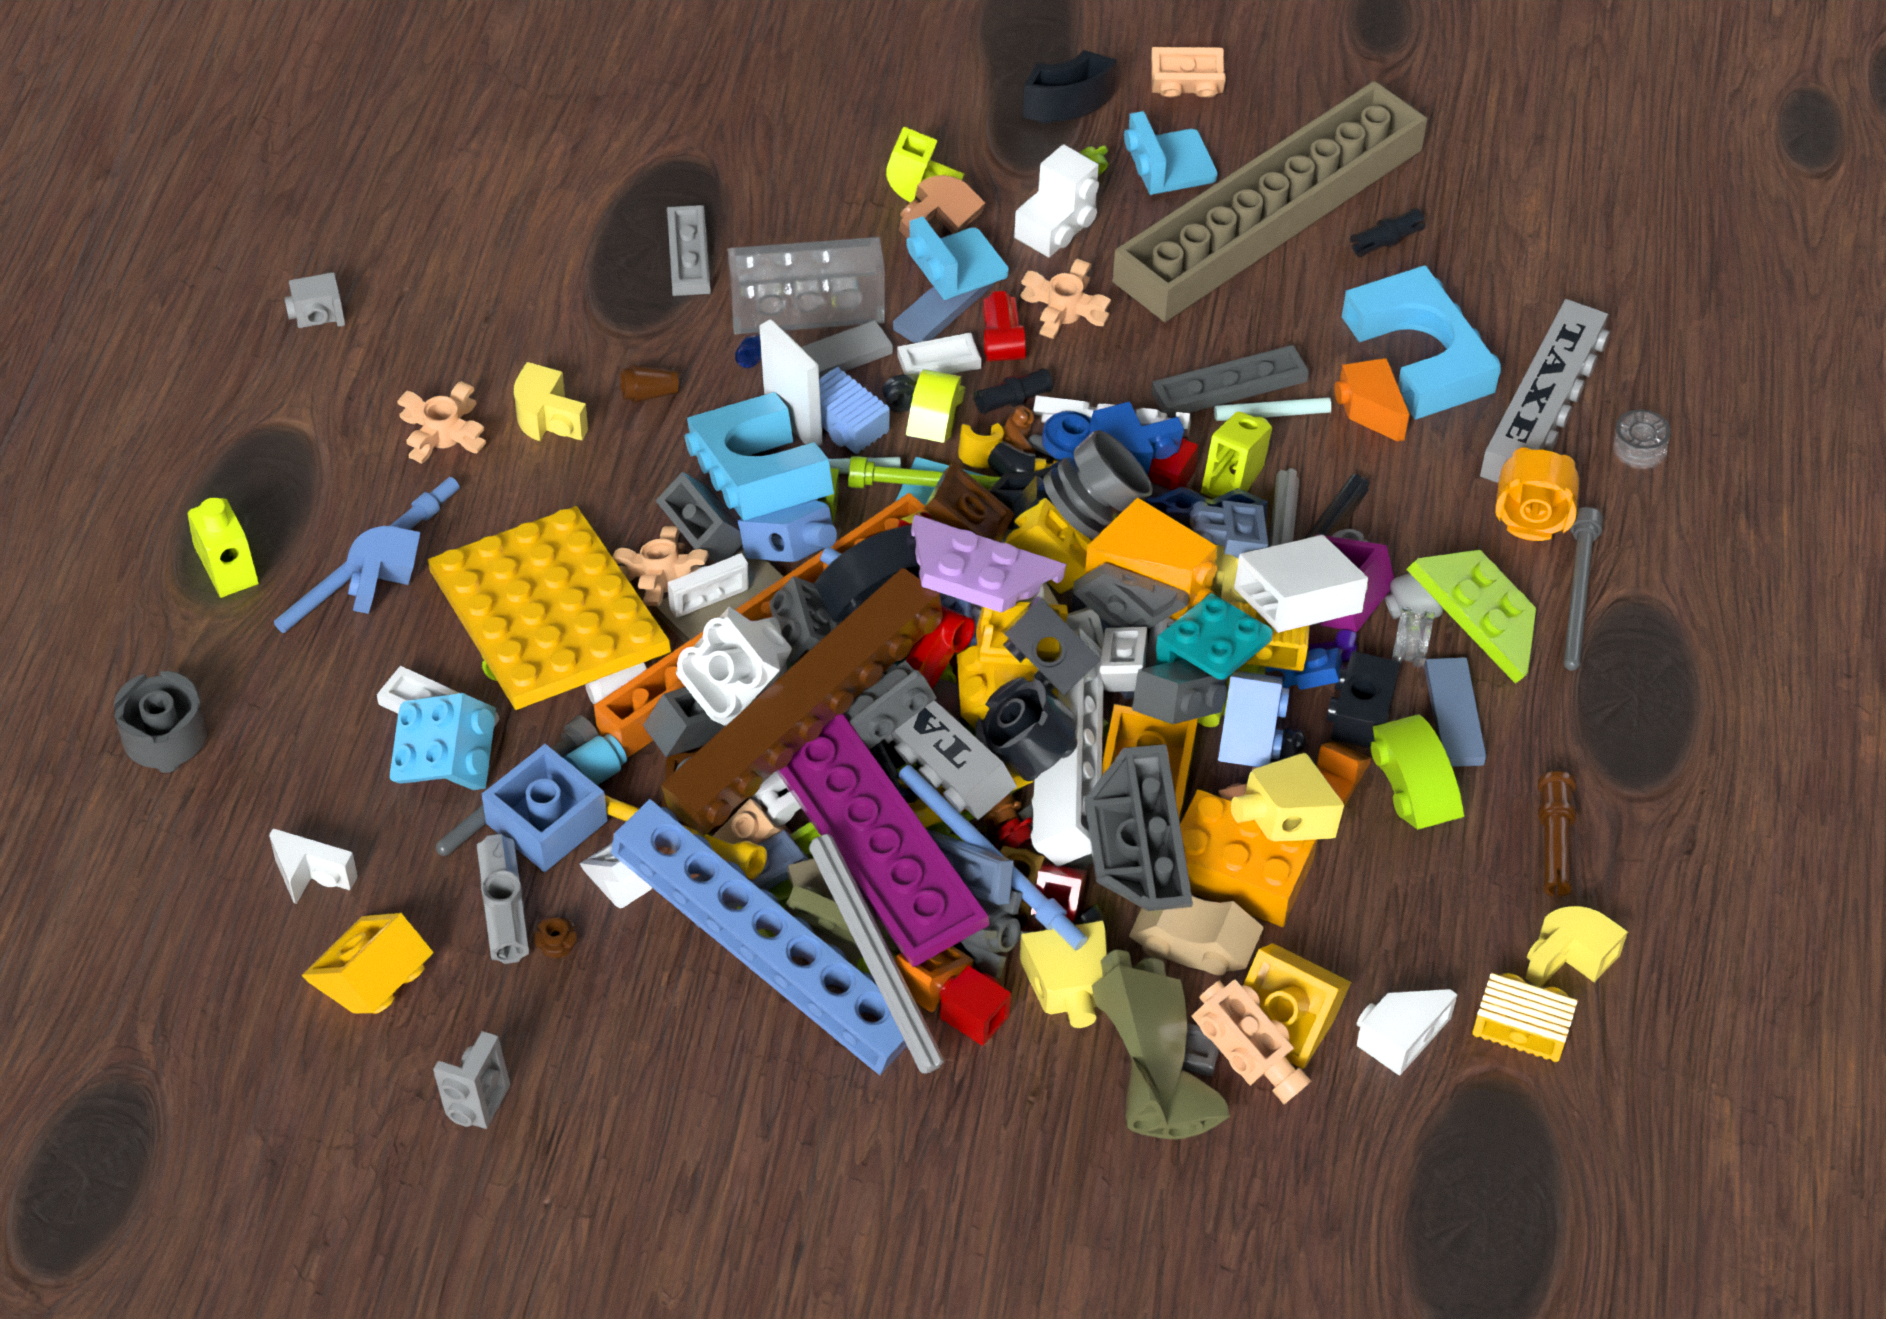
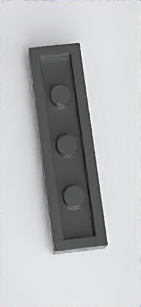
[1151,345,1309,418]

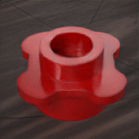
[994,817,1033,851]

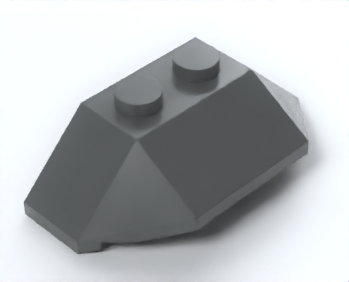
[1084,744,1193,911]

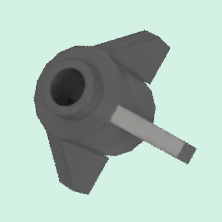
[961,889,1034,978]

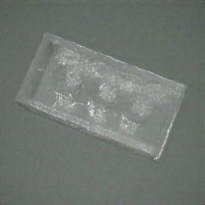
[728,237,885,334]

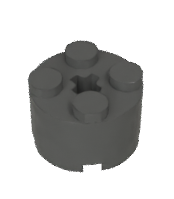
[114,671,208,773]

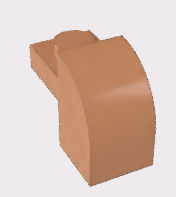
[899,175,985,238]

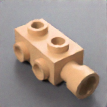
[1191,979,1311,1104]

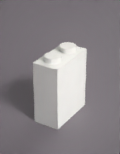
[1234,535,1368,632]

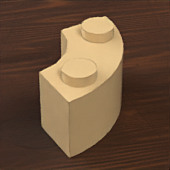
[1129,896,1264,975]

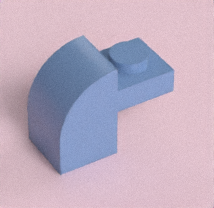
[344,526,420,614]

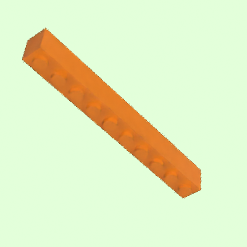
[594,493,929,758]

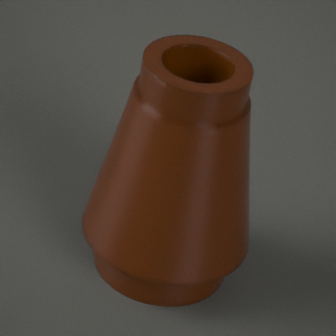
[620,364,679,403]

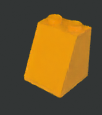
[1085,497,1218,621]

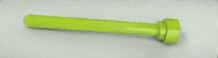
[848,456,1001,490]

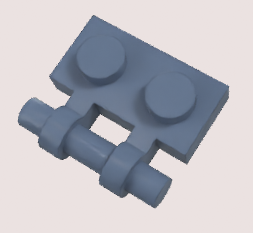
[1190,500,1268,559]

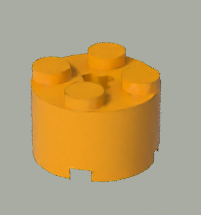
[1495,447,1579,541]

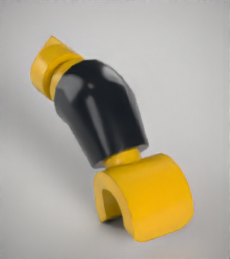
[958,423,1059,477]

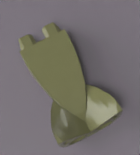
[1092,950,1230,1139]

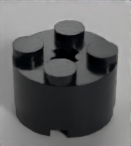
[976,678,1077,781]

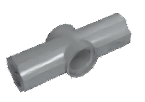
[477,834,529,964]

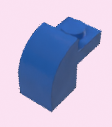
[1088,402,1184,474]

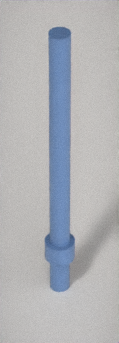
[274,477,460,633]
[898,765,1088,950]

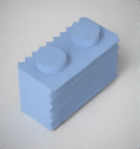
[819,366,889,454]

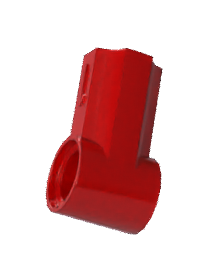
[983,291,1026,362]
[906,605,975,690]

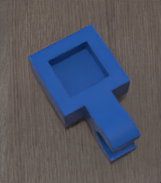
[1265,648,1342,690]

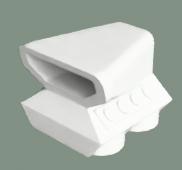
[676,607,792,726]

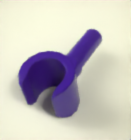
[1307,630,1357,662]

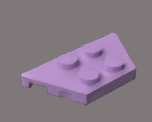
[911,515,1067,613]

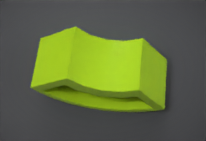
[1371,714,1464,830]

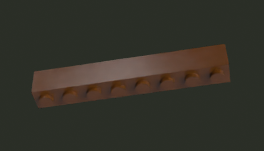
[661,567,943,836]

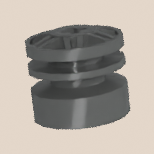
[1043,430,1152,539]

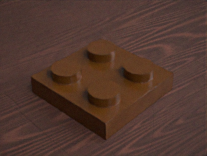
[924,462,1015,543]

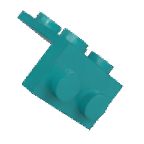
[1156,593,1273,679]

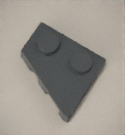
[1072,563,1189,629]

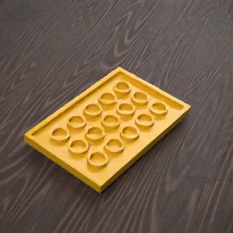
[427,506,671,710]

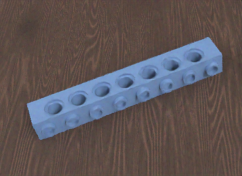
[610,799,907,1075]

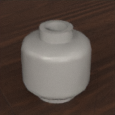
[1385,573,1444,627]

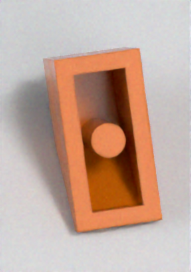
[1335,358,1409,441]

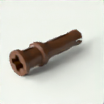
[1538,771,1576,897]

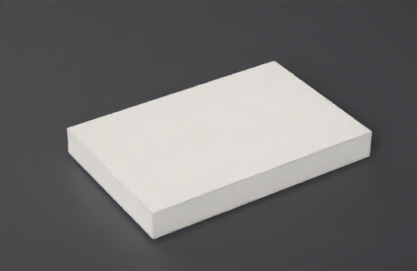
[759,319,822,446]

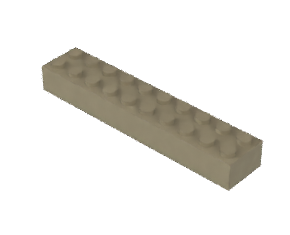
[1112,81,1427,322]

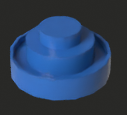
[1042,411,1091,460]

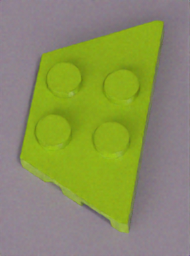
[1406,550,1536,684]

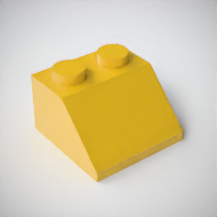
[957,644,1059,730]
[302,913,434,1014]
[1243,943,1351,1069]

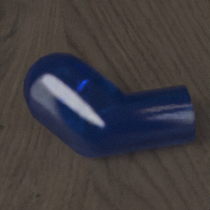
[735,334,762,368]

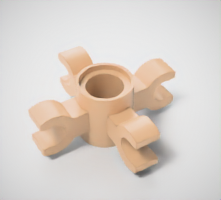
[1021,259,1111,339]
[397,381,486,463]
[612,526,709,606]

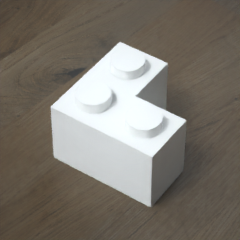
[1014,144,1099,258]

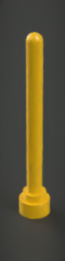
[605,795,767,880]

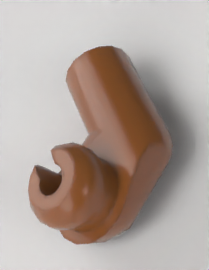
[1003,406,1035,453]

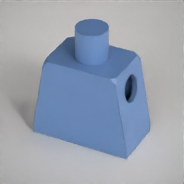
[737,500,837,562]

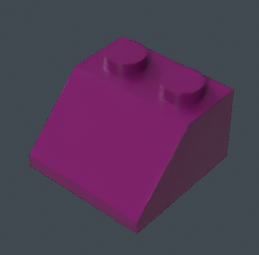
[1316,534,1394,632]

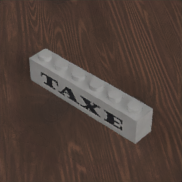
[1480,299,1610,483]
[857,664,1017,820]

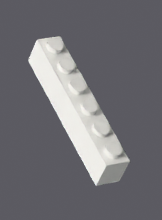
[1031,628,1103,867]

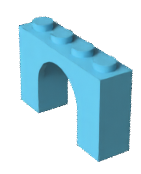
[1342,265,1501,420]
[685,392,834,521]

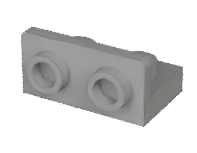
[433,1031,510,1129]

